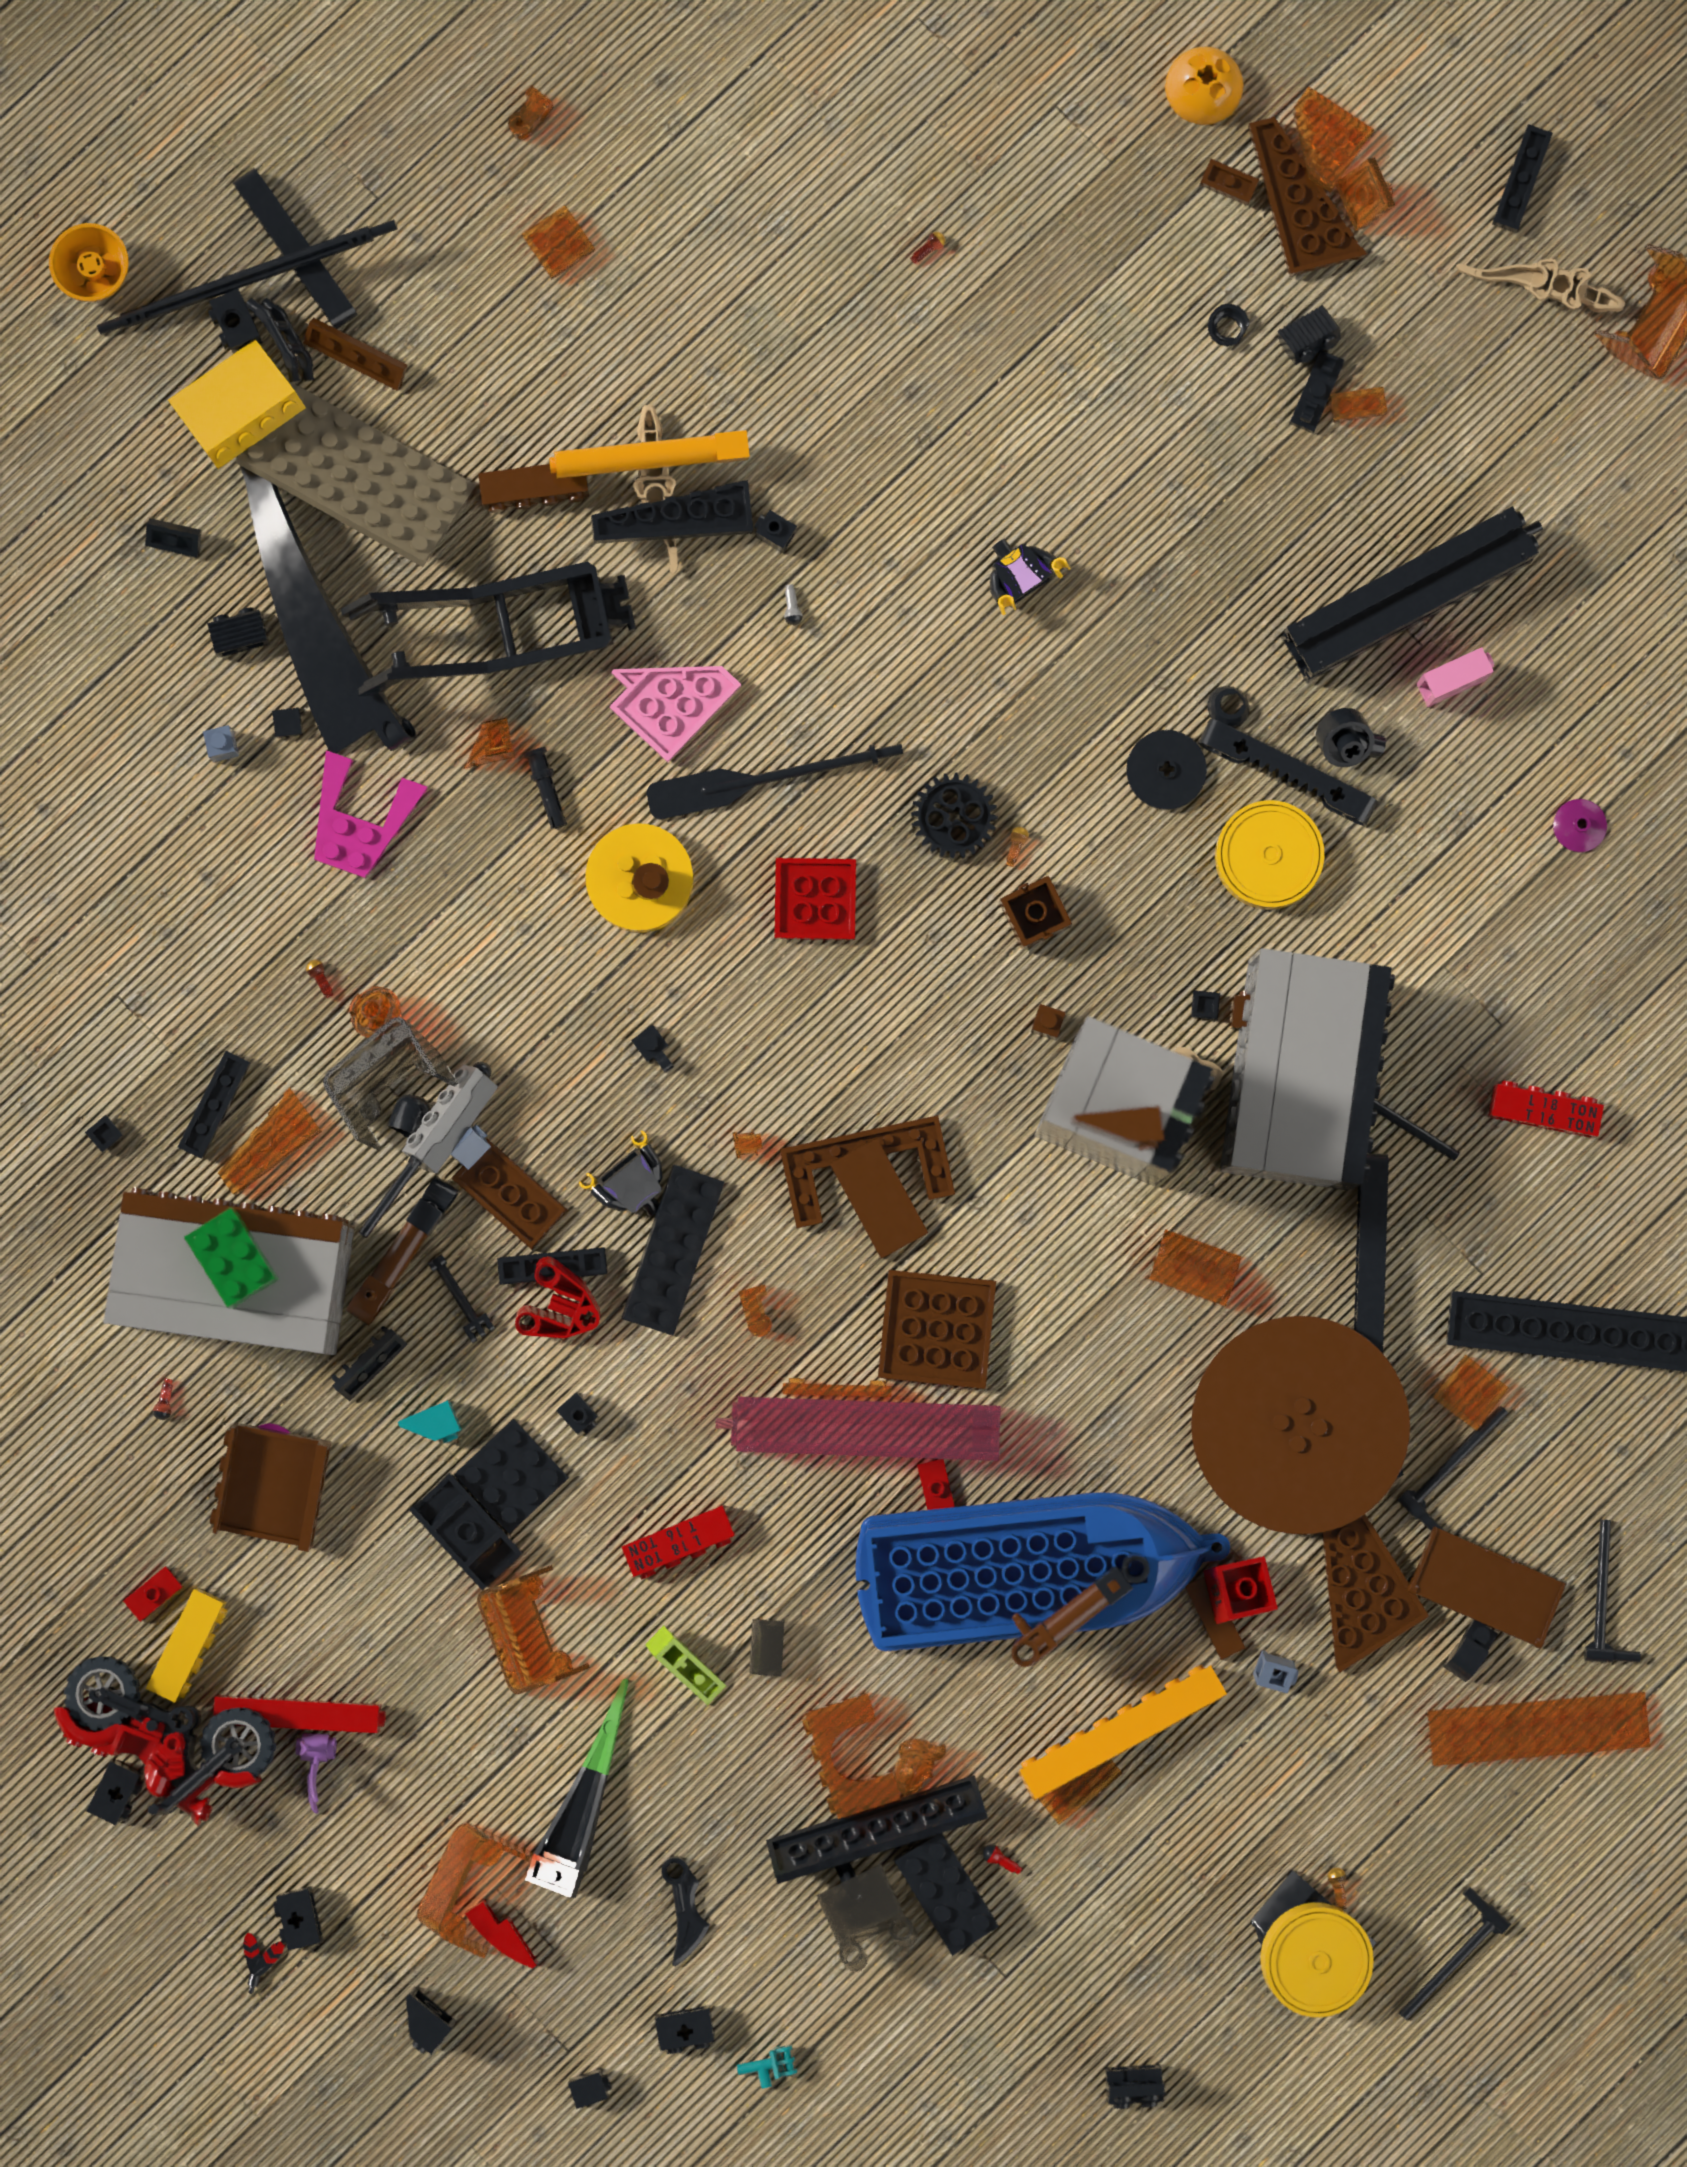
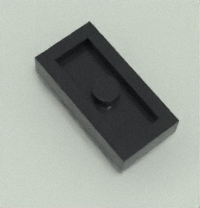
[145,518,201,558]

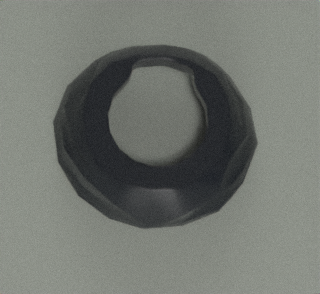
[1208,304,1250,346]
[1207,686,1250,728]

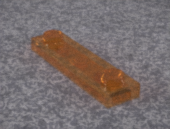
[783,1378,892,1397]

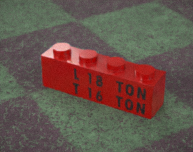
[1488,1081,1604,1139]
[621,1505,735,1580]

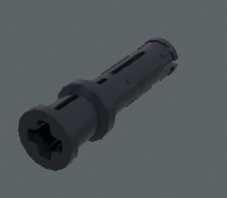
[523,747,567,830]

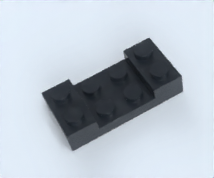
[409,1473,524,1591]

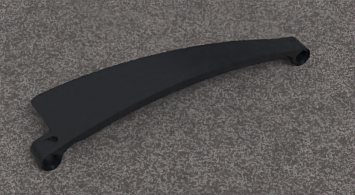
[237,456,416,754]

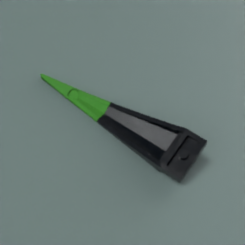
[526,1679,628,1898]

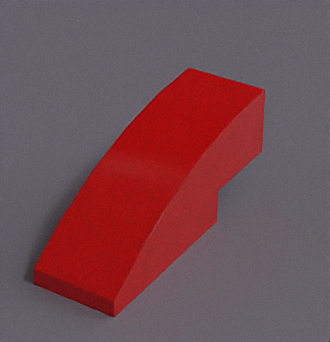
[465,1899,539,1969]

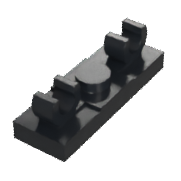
[1289,350,1345,434]
[332,1326,408,1401]

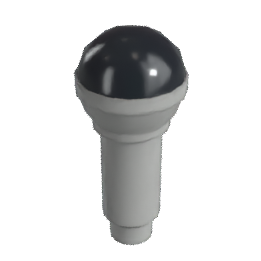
[784,584,803,625]

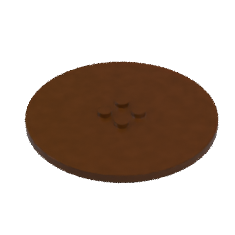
[1191,1316,1410,1534]

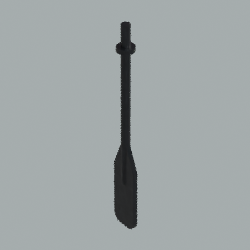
[647,744,904,820]

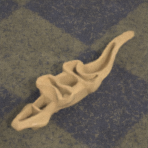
[1456,258,1625,313]
[633,405,678,574]

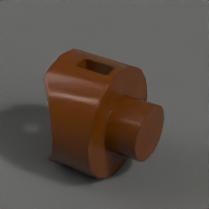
[631,863,669,901]

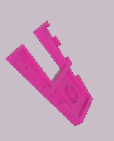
[314,750,428,879]

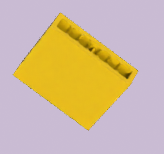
[168,339,306,469]

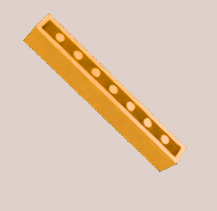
[1018,1664,1227,1801]

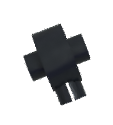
[1316,708,1386,767]

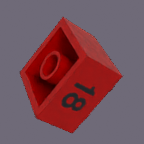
[1203,1556,1278,1624]

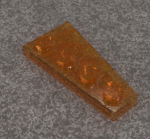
[218,1087,322,1196]

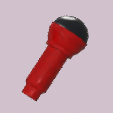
[983,1844,1022,1875]

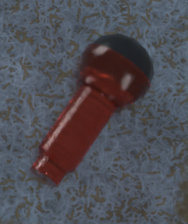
[153,1378,173,1420]

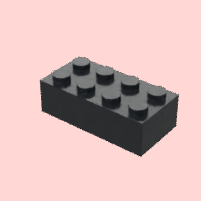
[894,1833,999,1956]

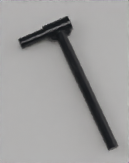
[1373,1099,1460,1161]
[1397,1406,1509,1531]
[1584,1519,1641,1663]
[1399,1886,1511,2021]

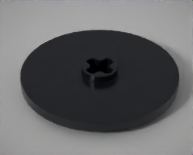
[1126,730,1207,810]

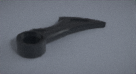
[662,1856,710,1966]

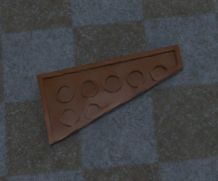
[1248,117,1367,277]

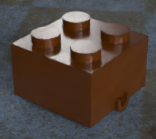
[999,875,1072,951]

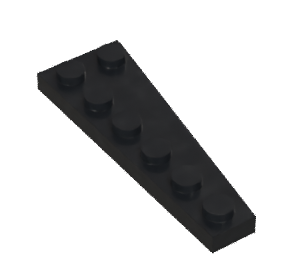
[591,480,754,544]

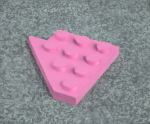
[609,666,741,763]

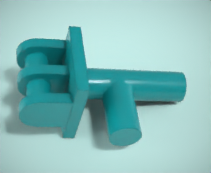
[737,2045,798,2089]

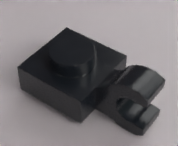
[631,1025,674,1073]

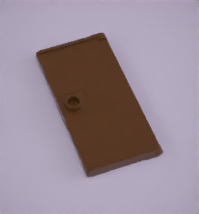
[1407,1527,1566,1649]

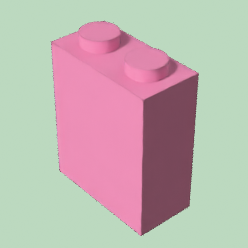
[1416,647,1494,707]

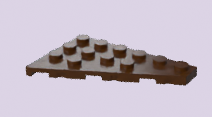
[1322,1514,1430,1673]

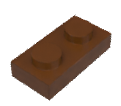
[1200,159,1259,206]

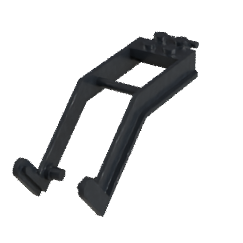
[341,561,636,697]

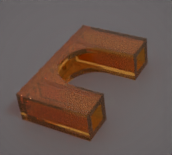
[802,1692,901,1819]

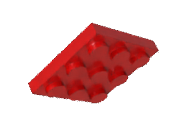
[774,858,856,940]

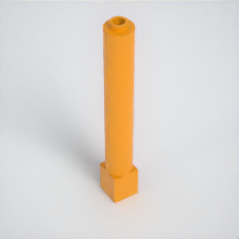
[549,430,750,478]

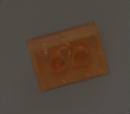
[1147,1229,1241,1307]

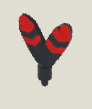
[243,1933,285,1994]

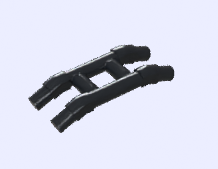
[246,298,315,383]

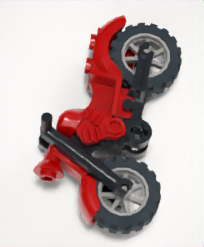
[53,1657,276,1827]

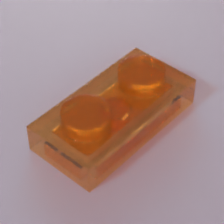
[1330,387,1388,422]

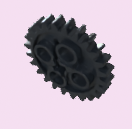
[911,772,998,860]

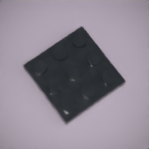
[454,1418,569,1534]

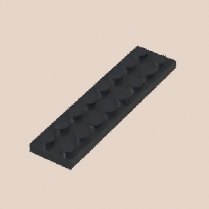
[766,1775,988,1884]

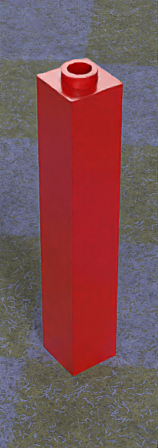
[213,1695,386,1733]

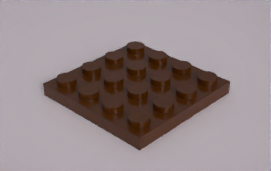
[878,1270,996,1389]

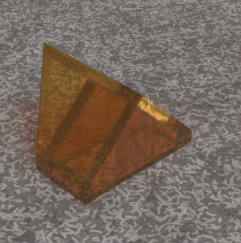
[464,717,516,769]

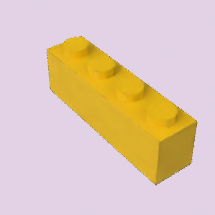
[145,1588,228,1703]

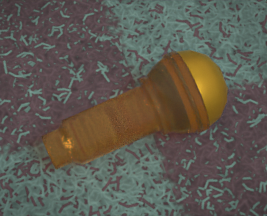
[1006,827,1029,867]
[1327,1868,1347,1910]

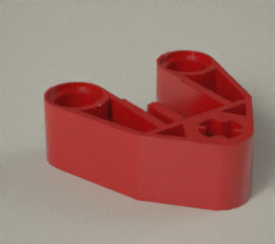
[515,1256,601,1338]

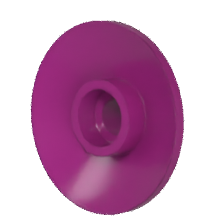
[1553,799,1607,852]

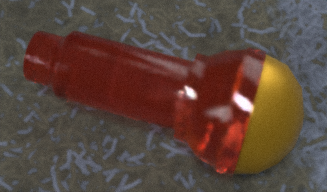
[910,231,946,264]
[306,960,334,999]

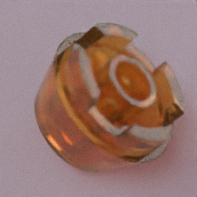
[349,986,402,1038]

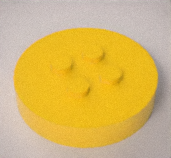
[1215,800,1324,910]
[585,823,694,933]
[1260,1903,1374,2017]

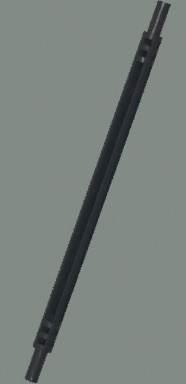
[97,219,398,335]

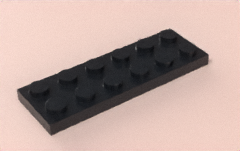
[621,1165,725,1336]

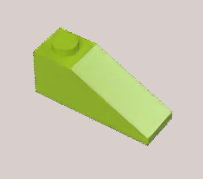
[645,1625,726,1705]

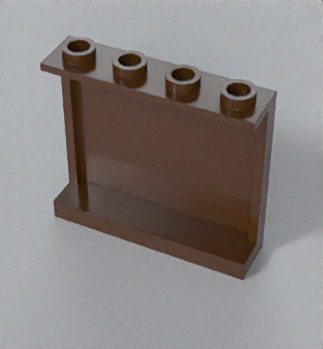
[210,1423,332,1552]

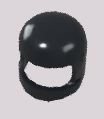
[387,1094,432,1138]

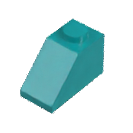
[397,1400,463,1444]

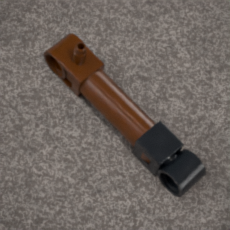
[346,1176,459,1326]
[1012,1553,1150,1667]

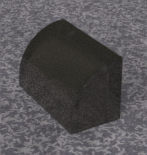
[749,1618,785,1676]

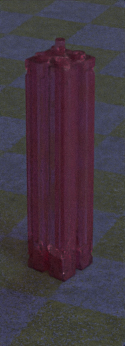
[715,1397,1001,1461]

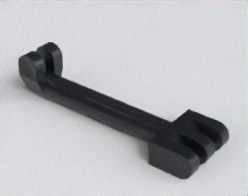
[428,1254,496,1343]

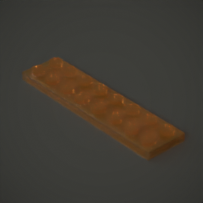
[1426,1691,1651,1766]

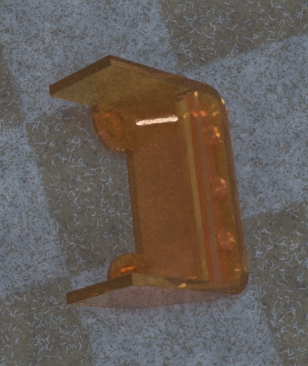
[1594,244,1687,380]
[477,1565,590,1694]
[417,1823,534,1959]

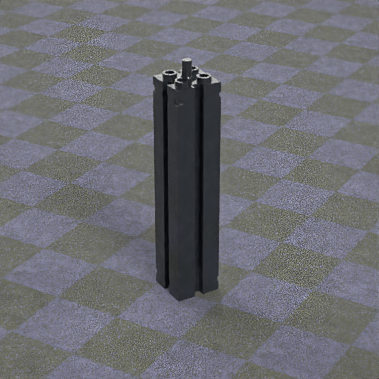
[1281,506,1543,683]

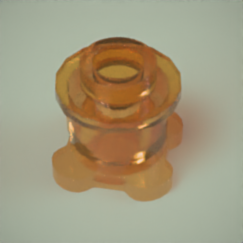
[732,1129,763,1159]

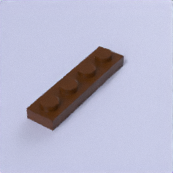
[303,318,408,391]

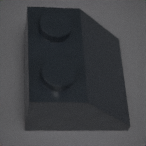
[406,1986,457,2055]

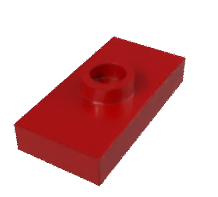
[917,1459,954,1510]
[123,1566,184,1622]

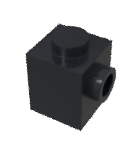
[754,510,797,554]
[556,1392,599,1435]

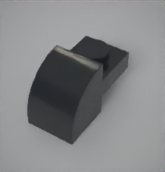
[1443,1619,1498,1682]

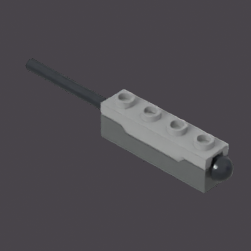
[358,1061,498,1238]

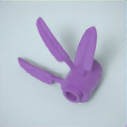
[296,1733,337,1814]

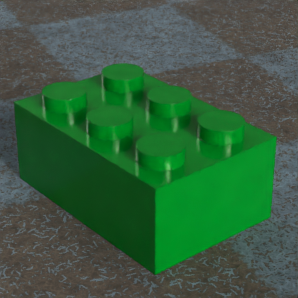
[184,1207,279,1309]

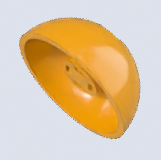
[1165,46,1243,125]
[49,223,129,302]

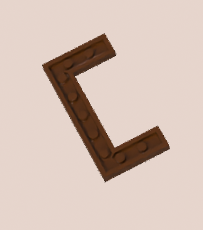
[780,1115,955,1229]

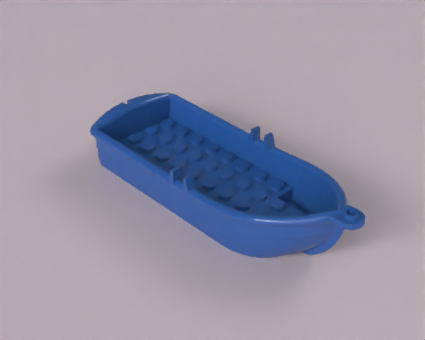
[855,1492,1230,1652]

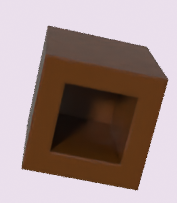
[1030,1004,1066,1041]

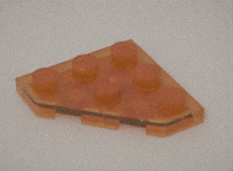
[1293,86,1374,193]

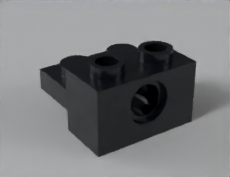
[1105,2064,1165,2109]

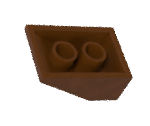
[1071,1106,1164,1151]

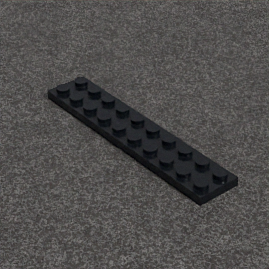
[1446,1291,1687,1372]

